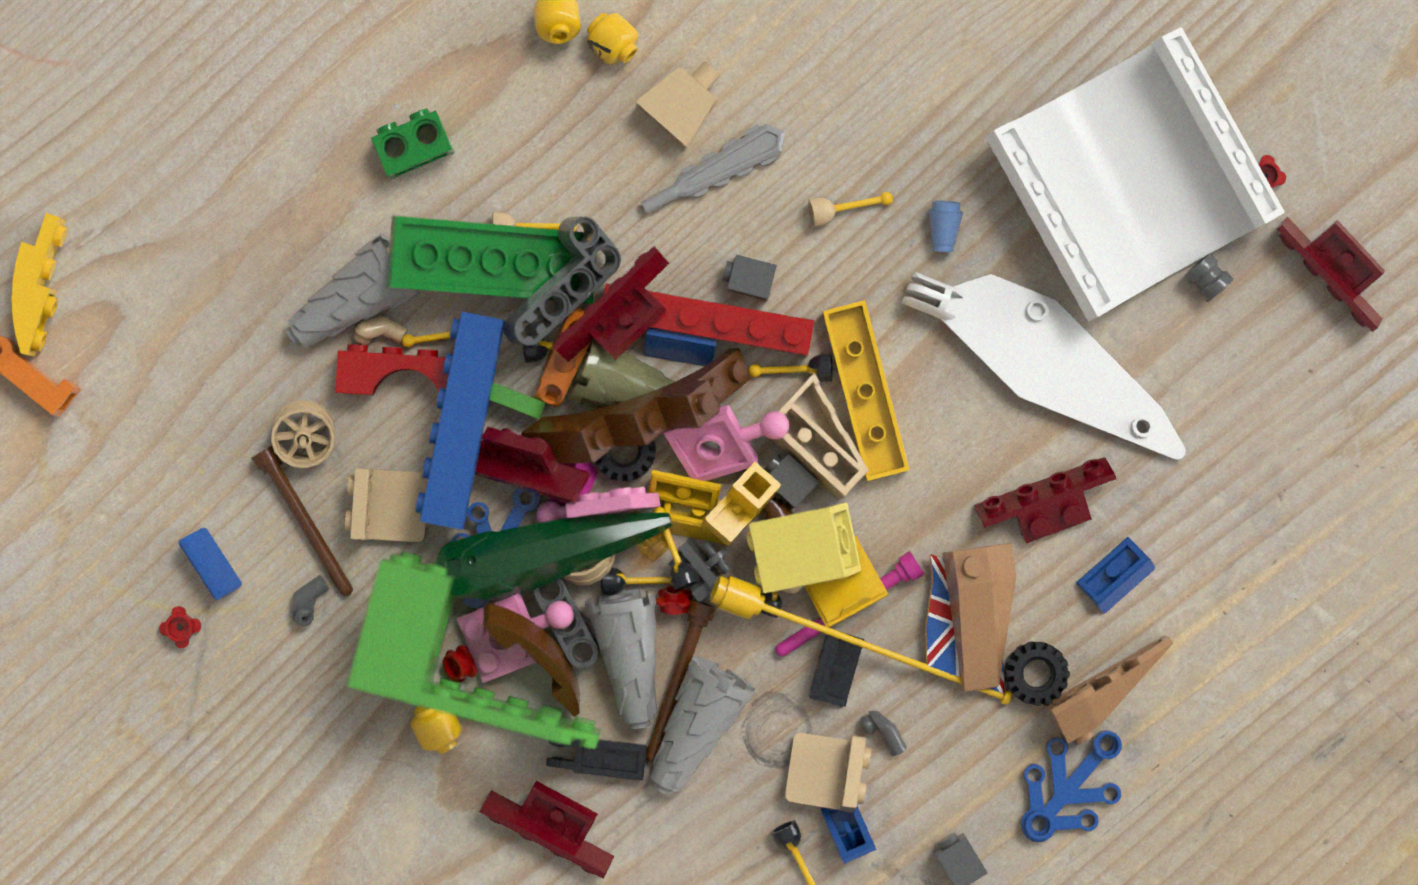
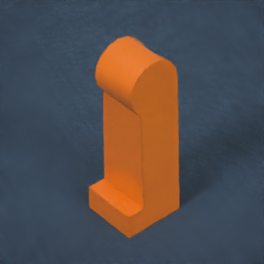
[533,307,591,408]
[0,336,81,417]

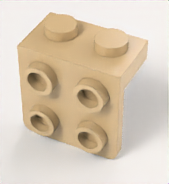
[345,468,428,542]
[785,733,871,813]

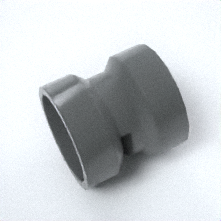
[1184,253,1234,302]

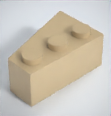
[772,373,868,501]

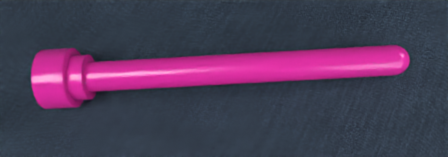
[775,551,925,657]

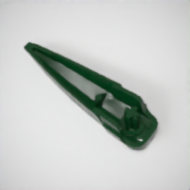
[437,513,673,601]

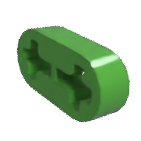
[490,383,546,419]

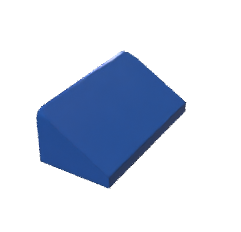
[644,328,716,366]
[178,528,242,600]
[1076,537,1155,614]

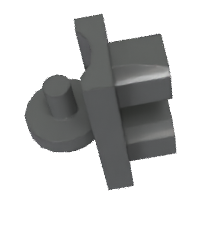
[669,537,732,603]

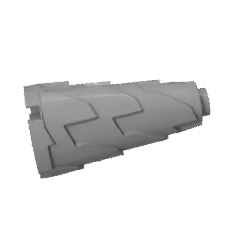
[286,234,421,347]
[585,588,657,729]
[650,656,755,795]

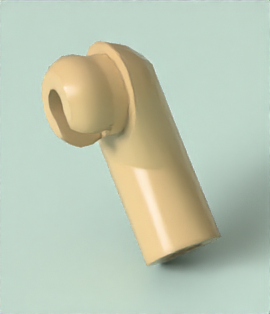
[353,315,408,345]

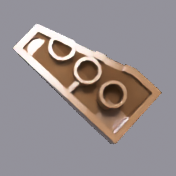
[942,543,1016,692]
[1043,635,1173,745]

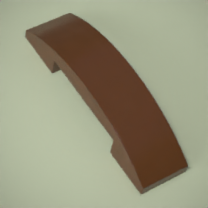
[483,603,580,717]

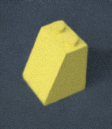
[747,502,862,593]

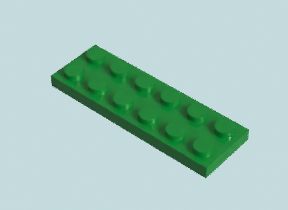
[387,216,597,303]

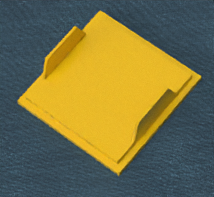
[804,536,889,628]

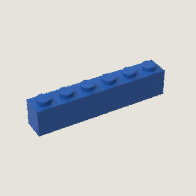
[415,312,505,530]

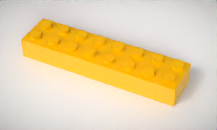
[822,300,910,481]

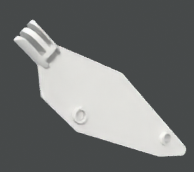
[901,271,1186,460]

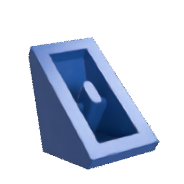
[821,806,877,864]

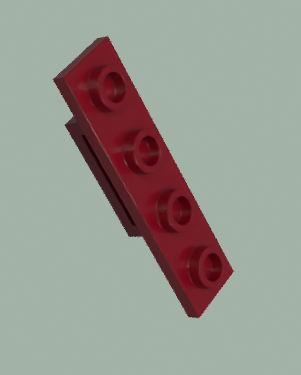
[1277,216,1385,332]
[552,246,670,363]
[475,426,590,504]
[974,457,1116,544]
[479,780,614,879]

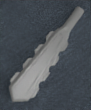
[641,124,785,215]

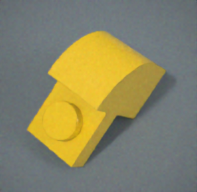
[702,462,781,546]

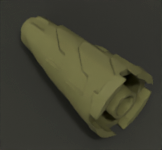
[567,338,675,409]

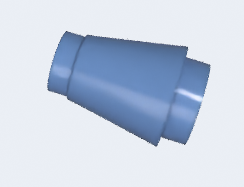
[928,201,963,252]

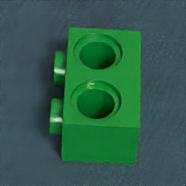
[371,108,455,180]

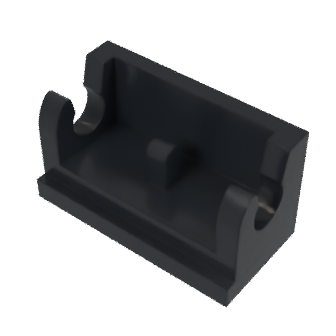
[808,633,865,707]

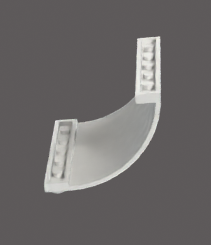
[985,27,1285,322]

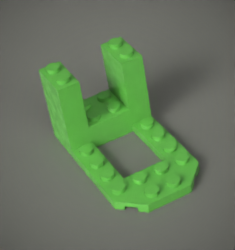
[347,551,601,749]

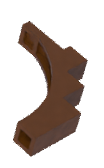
[521,348,751,463]

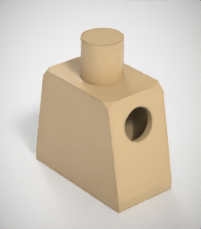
[636,61,720,149]

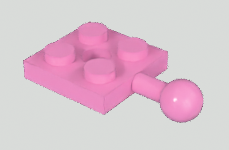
[663,405,789,481]
[536,487,661,523]
[456,593,574,683]

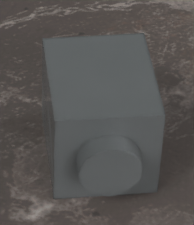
[722,254,777,301]
[764,453,819,508]
[934,833,988,885]

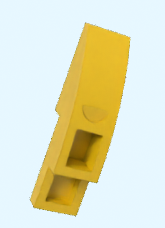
[11,213,68,357]

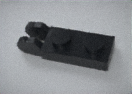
[546,738,647,781]

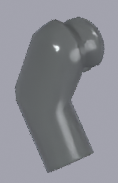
[291,575,329,626]
[860,711,906,756]

